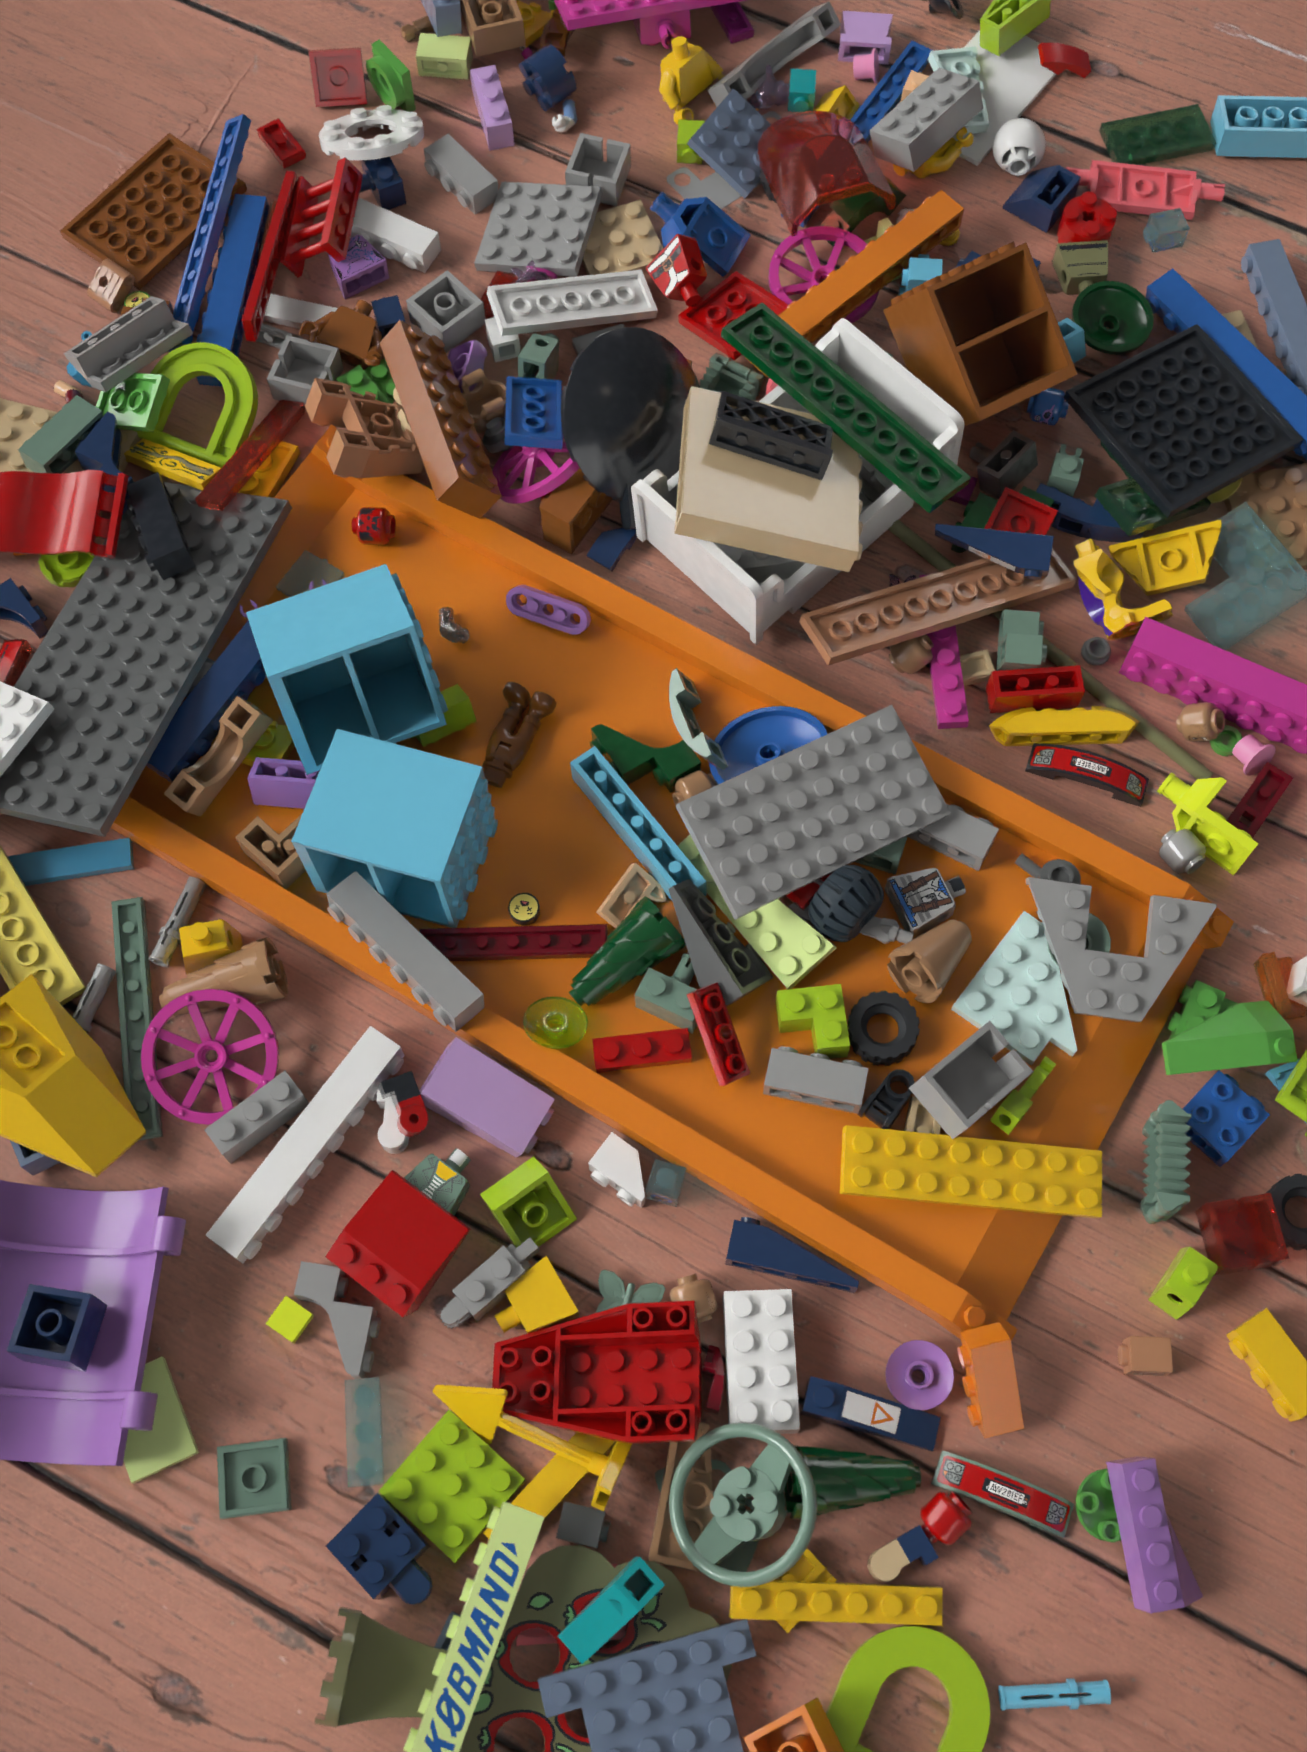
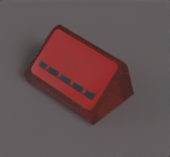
[0,639,33,687]

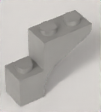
[294,1261,381,1380]

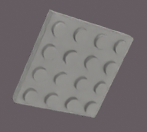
[474,182,603,277]

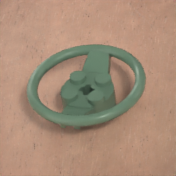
[669,1423,817,1587]

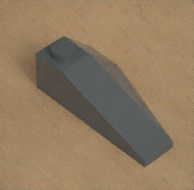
[669,879,773,1007]

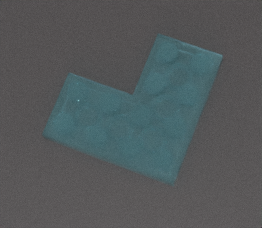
[1184,502,1307,650]

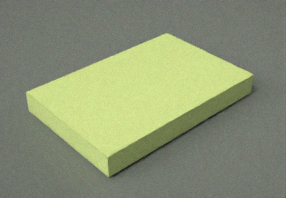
[123,1357,199,1483]

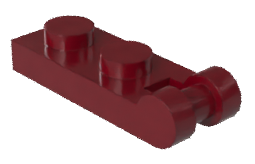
[1227,762,1293,838]

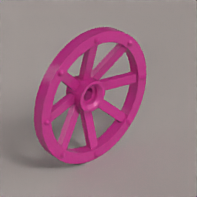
[768,226,880,323]
[492,436,580,504]
[141,989,279,1125]

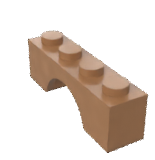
[164,696,273,817]

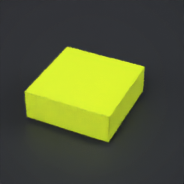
[265,1296,314,1344]

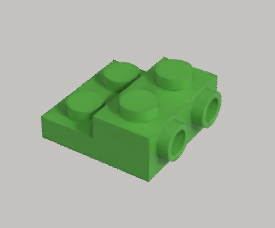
[336,359,395,404]
[1167,980,1237,1039]

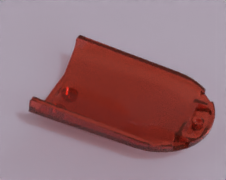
[758,111,896,237]

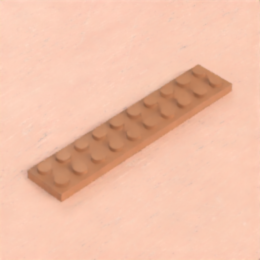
[799,548,1076,666]

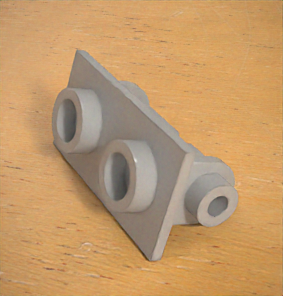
[859,455,894,503]

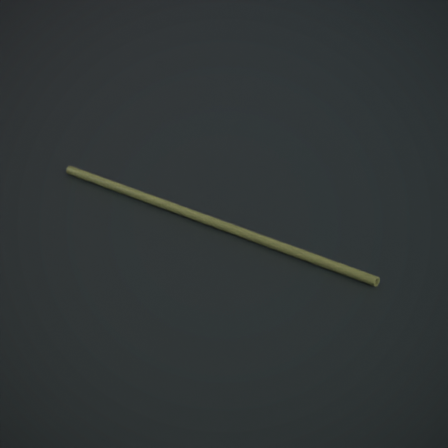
[888,519,1214,779]

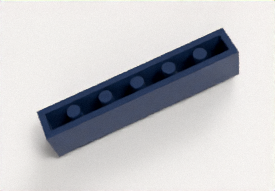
[146,620,266,783]

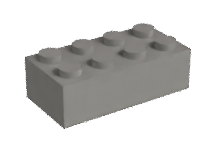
[869,68,983,172]

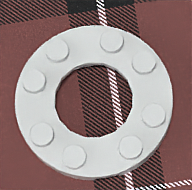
[319,105,424,160]

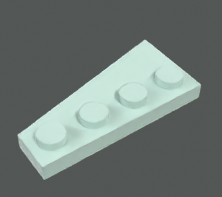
[928,47,989,134]

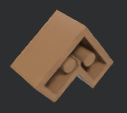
[235,814,306,889]

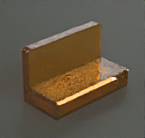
[1253,952,1307,1020]

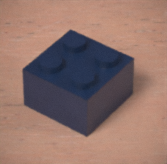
[6,1284,108,1372]

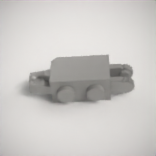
[440,1238,540,1330]

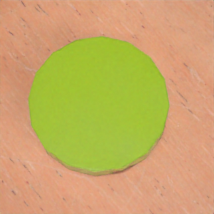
[38,552,95,587]

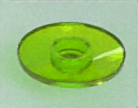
[523,997,588,1049]

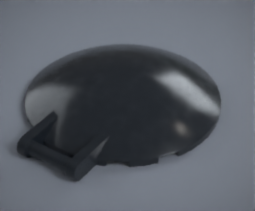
[561,327,700,530]

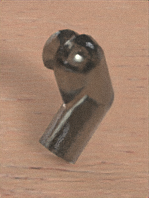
[439,607,469,644]

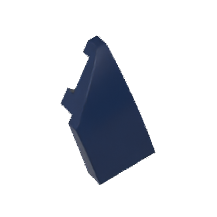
[586,528,637,572]

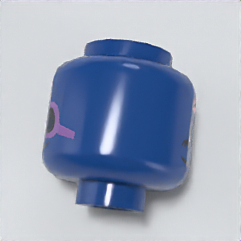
[1026,387,1069,426]

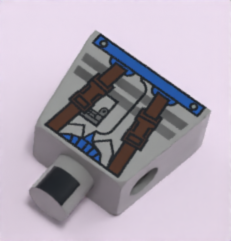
[885,868,966,940]

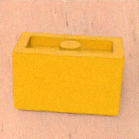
[803,85,860,143]

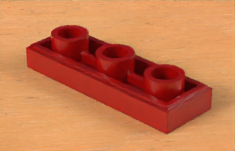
[687,982,751,1086]

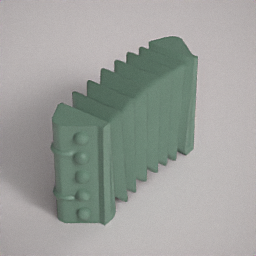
[700,353,765,401]
[1141,1100,1192,1224]

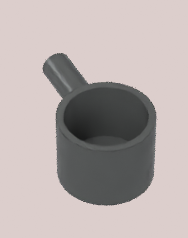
[1015,853,1081,884]

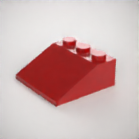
[325,1170,471,1317]

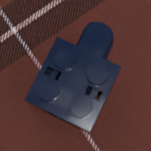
[326,1493,433,1605]

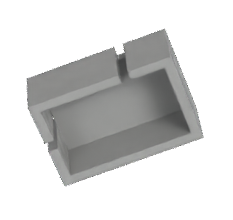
[909,1021,1033,1139]

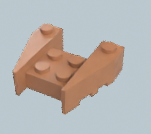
[305,378,424,478]

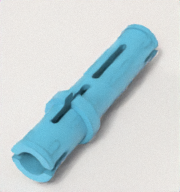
[998,1678,1111,1711]

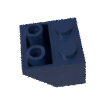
[1002,165,1081,233]

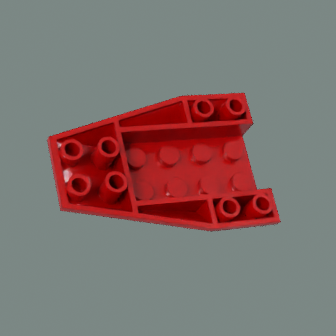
[492,1300,702,1443]

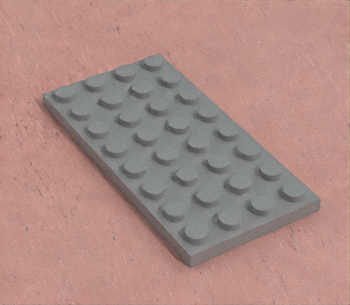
[675,705,951,920]

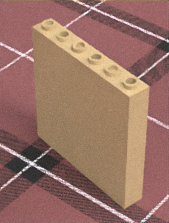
[674,386,863,572]

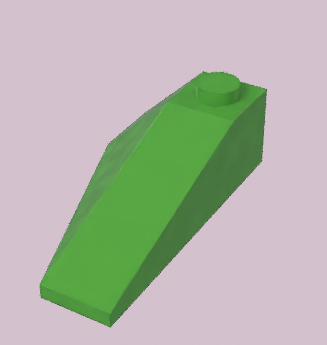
[1162,1001,1298,1075]

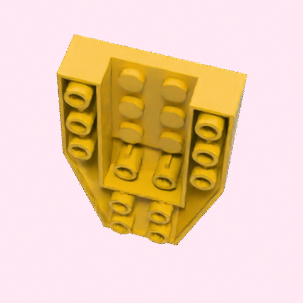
[0,974,146,1178]

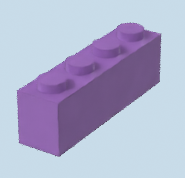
[1106,1456,1203,1613]

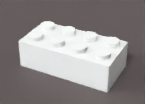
[723,1289,800,1434]

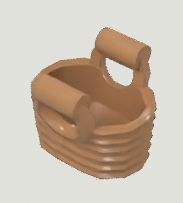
[462,368,506,433]

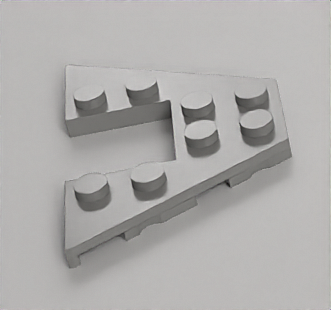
[1025,877,1217,1022]

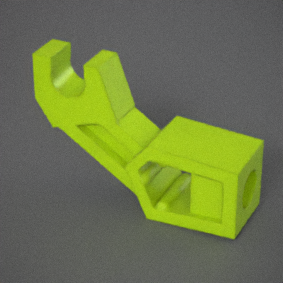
[990,1056,1056,1135]

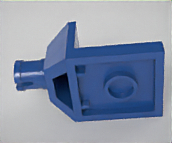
[650,191,751,277]

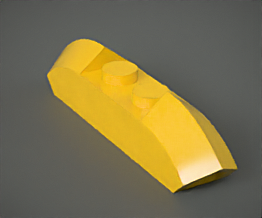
[989,706,1140,746]

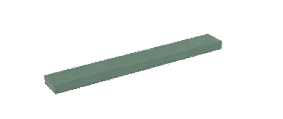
[111,897,163,1141]

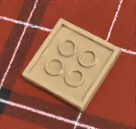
[582,200,663,275]

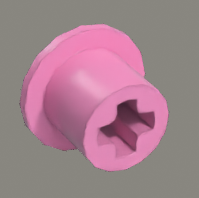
[853,48,879,84]
[1232,735,1276,776]

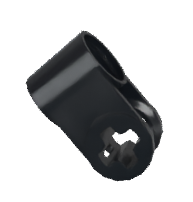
[857,1069,915,1129]

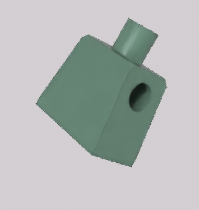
[518,333,559,380]

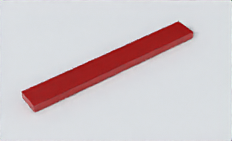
[242,171,298,342]

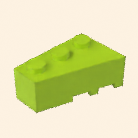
[980,0,1051,56]

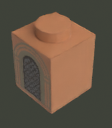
[1118,1336,1173,1376]

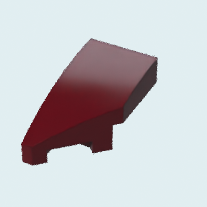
[701,1345,724,1415]

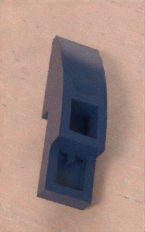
[1036,483,1149,542]

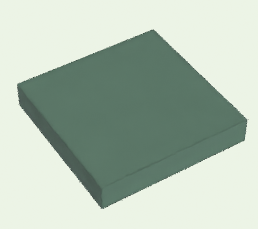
[217,1438,291,1519]

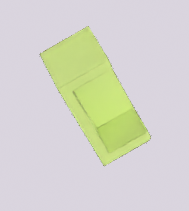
[416,33,473,80]

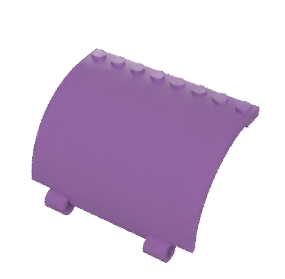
[0,1180,186,1466]

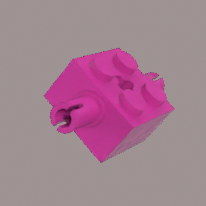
[633,10,691,49]

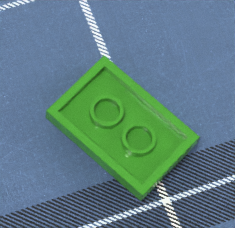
[96,373,170,432]

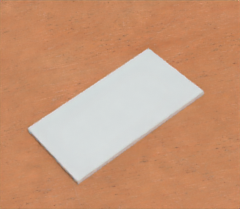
[952,30,1056,166]

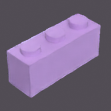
[470,65,514,151]

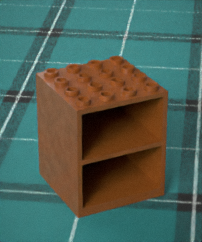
[883,241,1078,426]

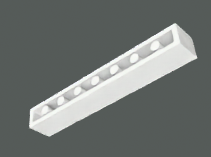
[206,1026,405,1264]

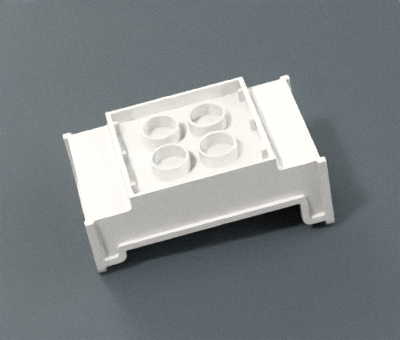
[631,318,965,645]

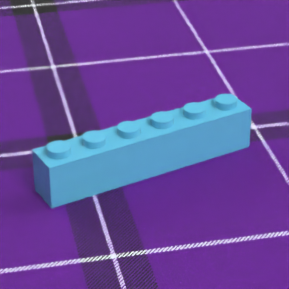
[570,746,707,901]

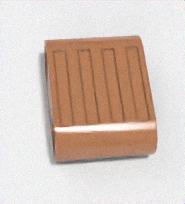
[87,259,135,313]

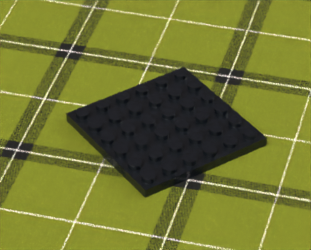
[1064,324,1303,518]

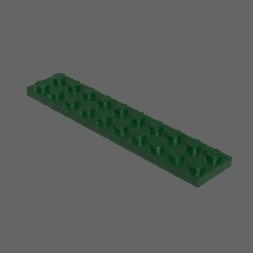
[721,303,971,514]

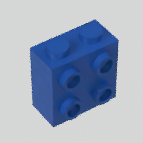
[1182,1070,1270,1167]

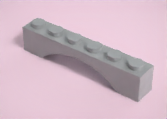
[708,1,841,107]

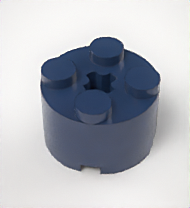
[519,45,577,112]

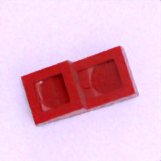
[1038,42,1092,78]

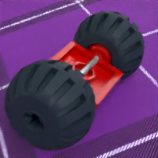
[785,865,884,942]

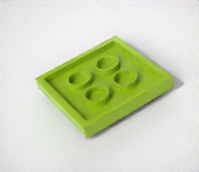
[379,1410,526,1563]

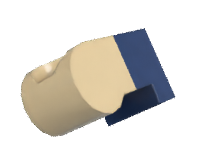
[868,1525,939,1582]

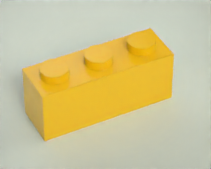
[1226,1308,1307,1422]

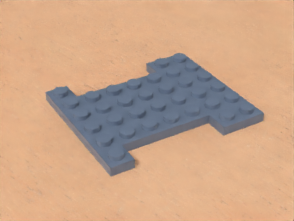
[537,1619,756,1752]

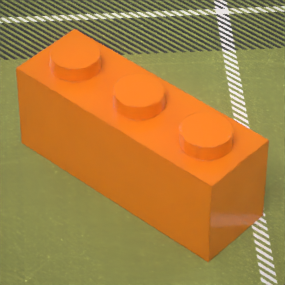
[957,1322,1024,1439]

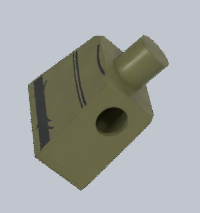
[1052,240,1108,295]

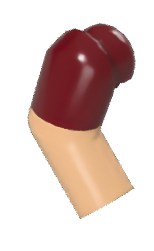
[54,380,83,404]

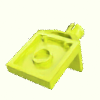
[1157,772,1258,876]

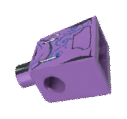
[328,235,389,299]

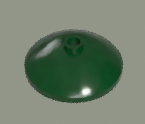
[1072,281,1154,355]

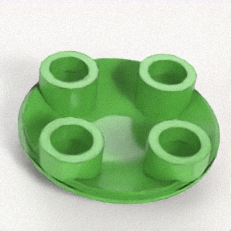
[1076,1469,1121,1542]

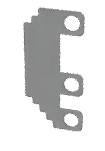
[666,111,793,209]

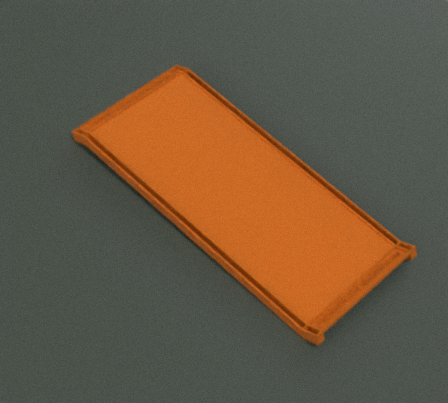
[111,424,1234,1342]

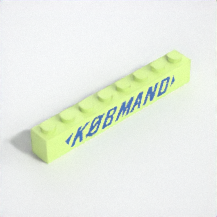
[403,1501,545,1752]

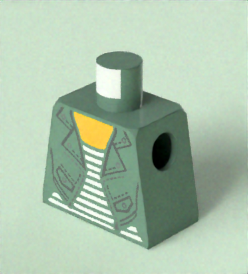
[404,1148,471,1216]

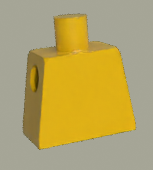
[179,919,243,974]
[494,1256,579,1333]

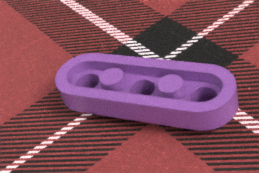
[506,585,591,635]

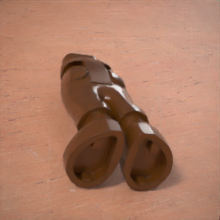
[482,682,557,788]

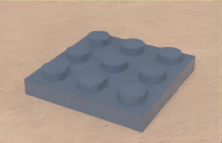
[687,88,791,199]

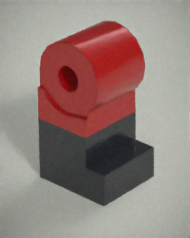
[378,1071,428,1137]

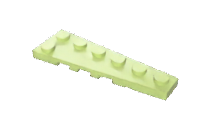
[678,835,837,989]

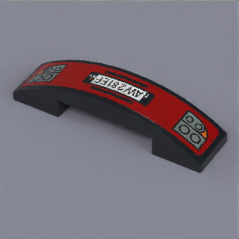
[1025,743,1149,807]

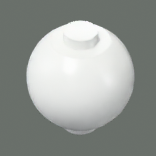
[993,118,1046,176]

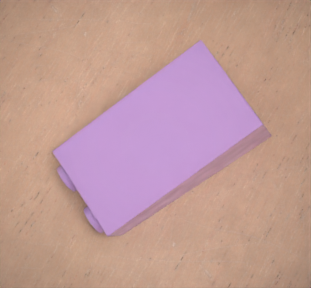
[419,1037,555,1157]

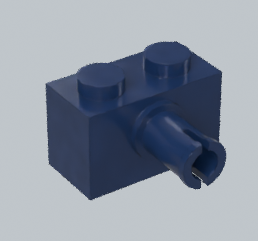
[359,156,407,210]

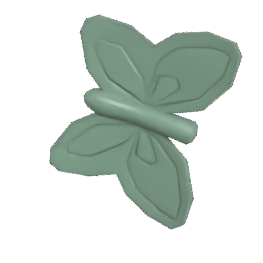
[596,1269,665,1313]

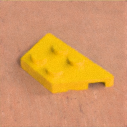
[1109,520,1222,596]

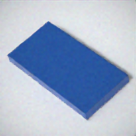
[505,376,563,449]

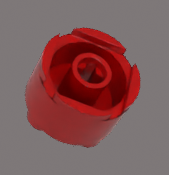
[1057,191,1117,244]

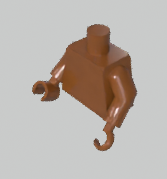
[298,300,383,370]

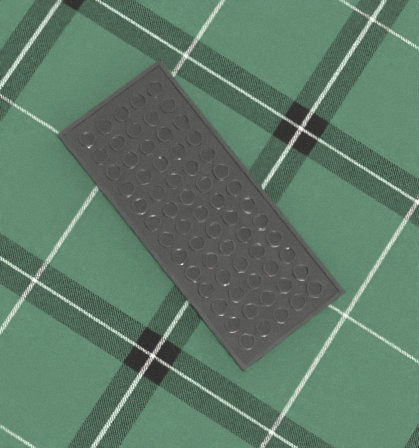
[0,482,292,837]

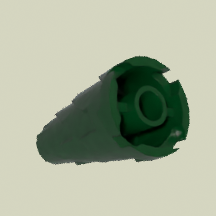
[568,896,686,1007]
[783,1445,921,1519]

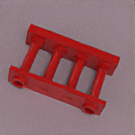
[280,157,363,278]

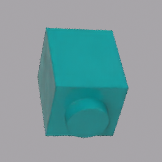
[788,68,816,113]

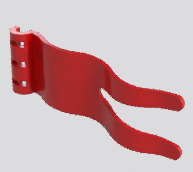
[0,470,129,559]

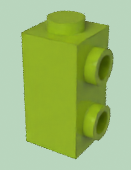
[411,684,477,747]

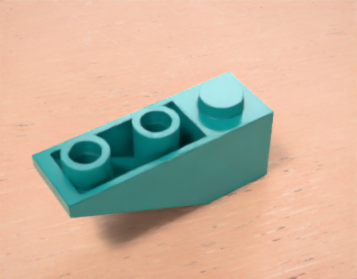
[557,1556,665,1664]

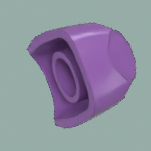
[447,340,488,393]

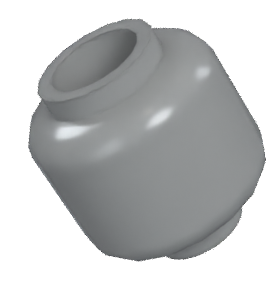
[1159,829,1206,874]

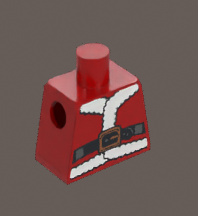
[646,234,707,306]

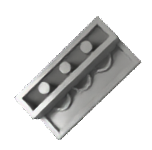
[64,296,193,392]

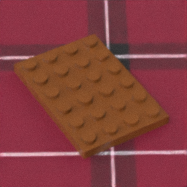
[60,133,248,290]

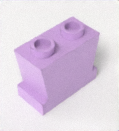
[838,11,893,64]

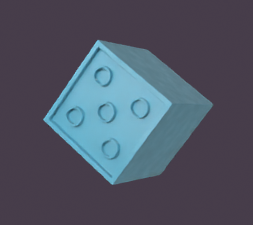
[246,564,448,775]
[291,729,498,928]

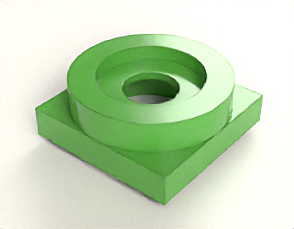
[366,39,416,112]

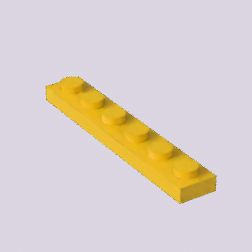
[730,1580,943,1626]

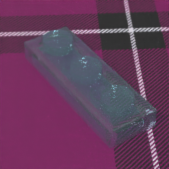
[344,1377,384,1488]

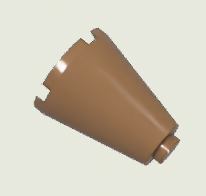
[887,919,972,1003]

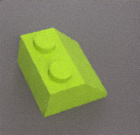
[480,1156,577,1248]

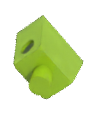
[1148,1246,1219,1320]

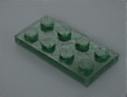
[1099,104,1216,165]

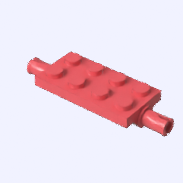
[1066,160,1225,220]

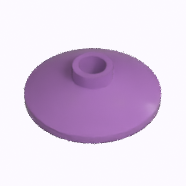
[885,1340,954,1410]

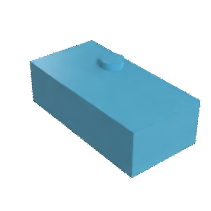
[1210,95,1307,158]

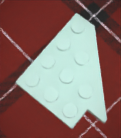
[951,911,1077,1066]

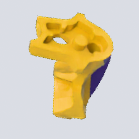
[1074,539,1174,641]

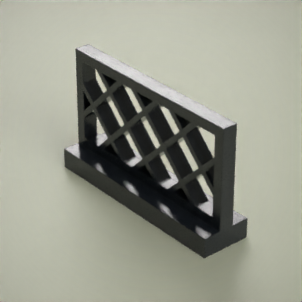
[709,391,833,480]

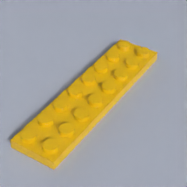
[840,1125,1102,1218]

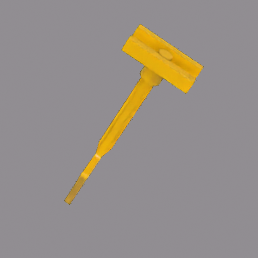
[432,1384,633,1511]

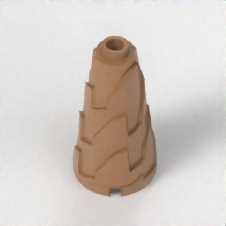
[159,937,288,1016]

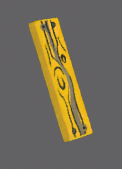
[124,438,224,492]

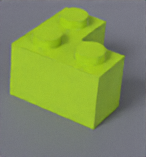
[775,984,850,1059]

